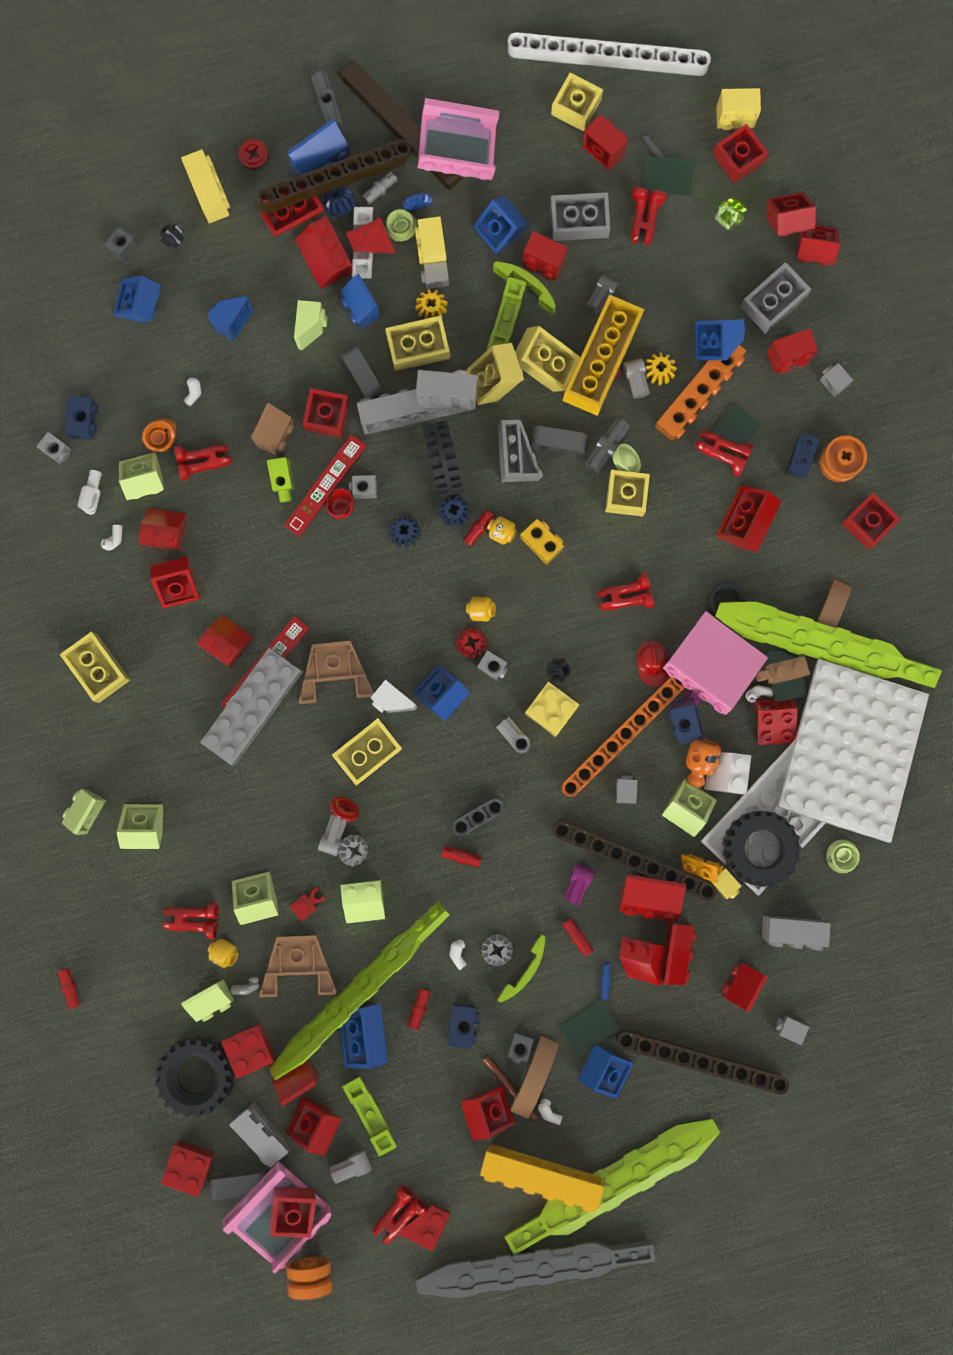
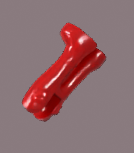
[631,187,667,245]
[695,431,753,477]
[174,445,232,481]
[597,572,654,610]
[162,902,219,939]
[372,1184,429,1245]

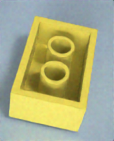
[181,149,230,223]
[385,316,450,371]
[516,326,581,392]
[466,343,524,405]
[60,632,130,703]
[332,718,402,786]

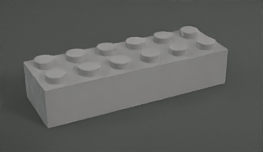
[357,389,473,435]
[200,648,303,766]

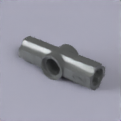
[311,71,343,129]
[585,417,630,474]

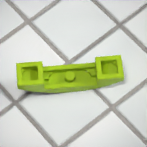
[493,262,556,315]
[487,277,527,350]
[497,933,545,1003]
[342,1076,397,1157]

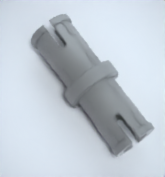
[362,171,398,205]

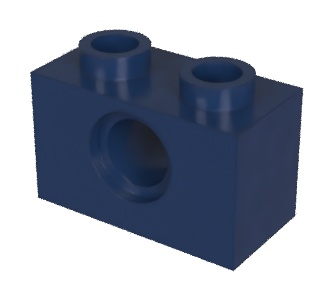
[66,396,98,439]
[786,432,820,479]
[668,697,703,744]
[448,1003,480,1049]

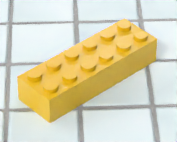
[563,295,644,416]
[480,1144,605,1212]

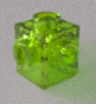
[714,198,747,230]

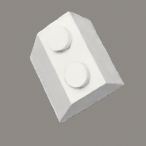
[371,680,417,713]
[704,752,751,795]

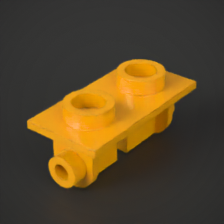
[681,854,723,883]

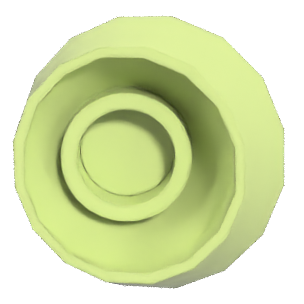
[385,209,417,242]
[613,444,641,473]
[826,840,859,873]

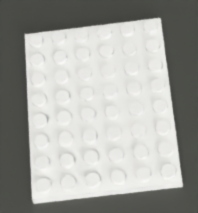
[777,659,929,843]

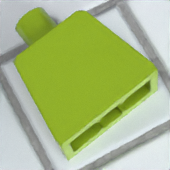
[267,457,294,503]

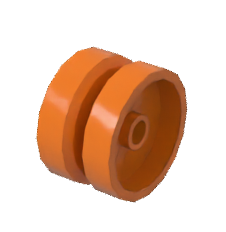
[819,436,867,483]
[286,1256,333,1300]

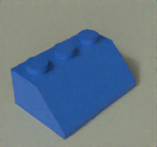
[287,119,350,176]
[695,319,745,360]
[340,1004,388,1068]

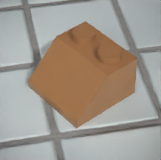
[251,403,294,456]

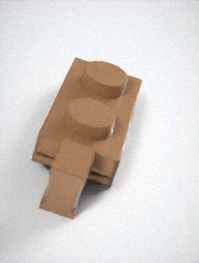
[756,656,810,684]

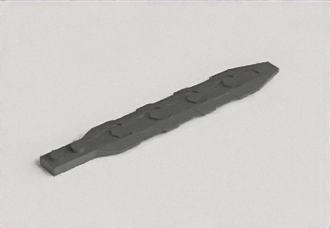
[415,1240,655,1298]

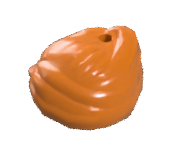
[142,418,177,452]

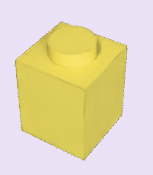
[708,868,741,899]

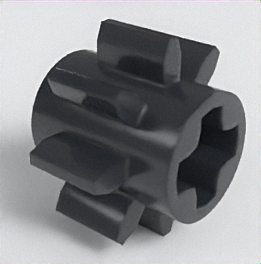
[160,224,184,248]
[547,658,571,682]

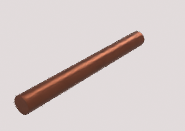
[483,1055,539,1122]

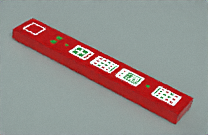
[284,434,367,537]
[220,616,310,708]

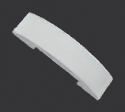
[352,207,373,279]

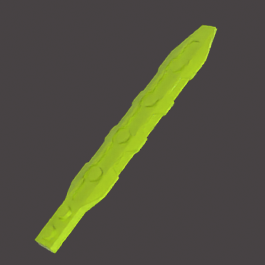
[715,601,942,688]
[270,902,450,1080]
[504,1119,720,1255]

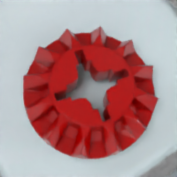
[238,139,269,169]
[456,628,487,658]
[329,797,360,822]

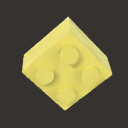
[551,73,603,131]
[716,88,761,130]
[415,217,446,264]
[605,470,650,516]
[525,682,579,737]

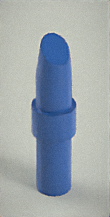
[601,961,611,1000]

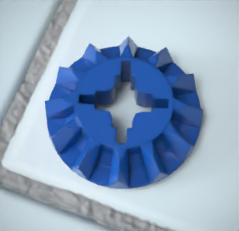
[403,193,432,211]

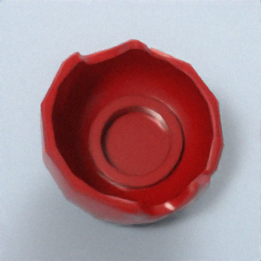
[326,488,355,520]

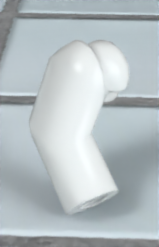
[746,684,774,703]
[449,939,467,970]
[538,1098,562,1125]

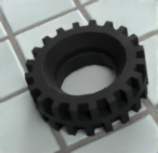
[422,419,464,498]
[722,811,802,887]
[155,1036,235,1117]

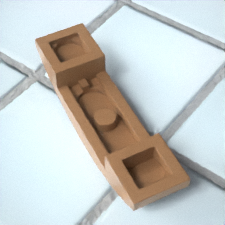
[816,579,852,628]
[510,1036,559,1119]

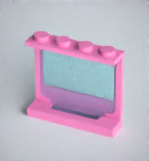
[418,98,499,180]
[222,1161,332,1273]

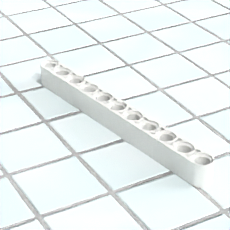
[508,33,711,76]

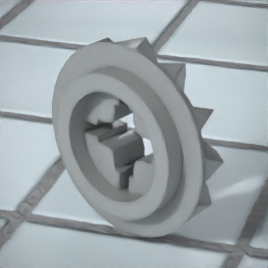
[338,835,369,867]
[482,934,513,966]

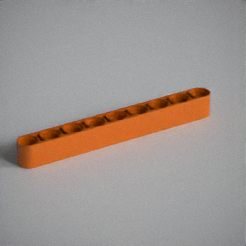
[561,677,685,797]

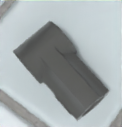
[586,273,620,314]

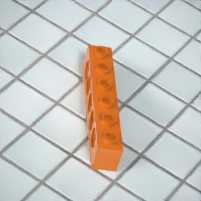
[654,345,746,441]

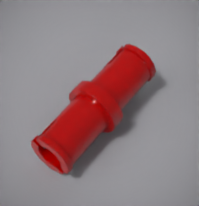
[462,509,495,547]
[441,845,482,868]
[562,918,595,958]
[57,967,81,1009]
[407,988,431,1030]

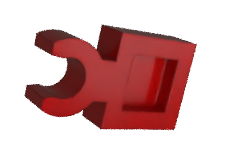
[289,888,326,922]

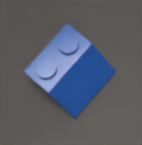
[473,196,529,254]
[340,273,380,329]
[113,276,161,322]
[208,296,254,342]
[413,665,470,721]
[578,1044,634,1099]

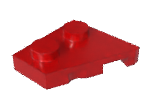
[346,218,395,255]
[399,1204,450,1251]

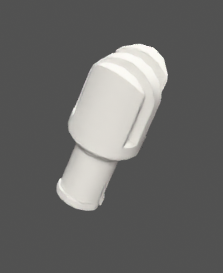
[77,470,102,515]

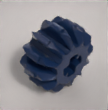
[323,186,356,218]
[438,495,470,528]
[388,515,421,548]

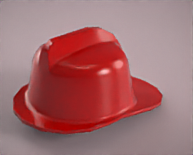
[637,641,669,687]

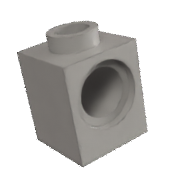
[421,261,449,289]
[820,363,853,397]
[36,432,71,464]
[349,475,377,499]
[477,650,508,681]
[615,776,637,804]
[775,1014,809,1045]

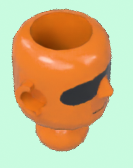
[686,739,721,788]

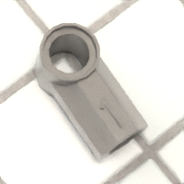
[623,358,650,399]
[496,717,530,754]
[318,814,347,856]
[329,1150,372,1184]

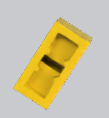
[520,519,564,565]

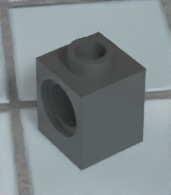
[105,227,137,262]
[507,1030,534,1064]

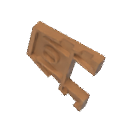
[299,641,374,704]
[259,935,337,997]

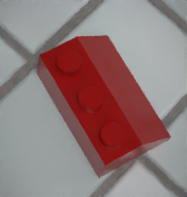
[256,187,324,237]
[295,216,353,289]
[716,485,781,553]
[619,874,686,922]
[662,922,696,986]

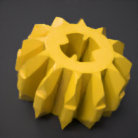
[415,289,447,319]
[645,352,677,386]

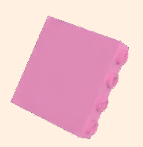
[663,611,768,715]

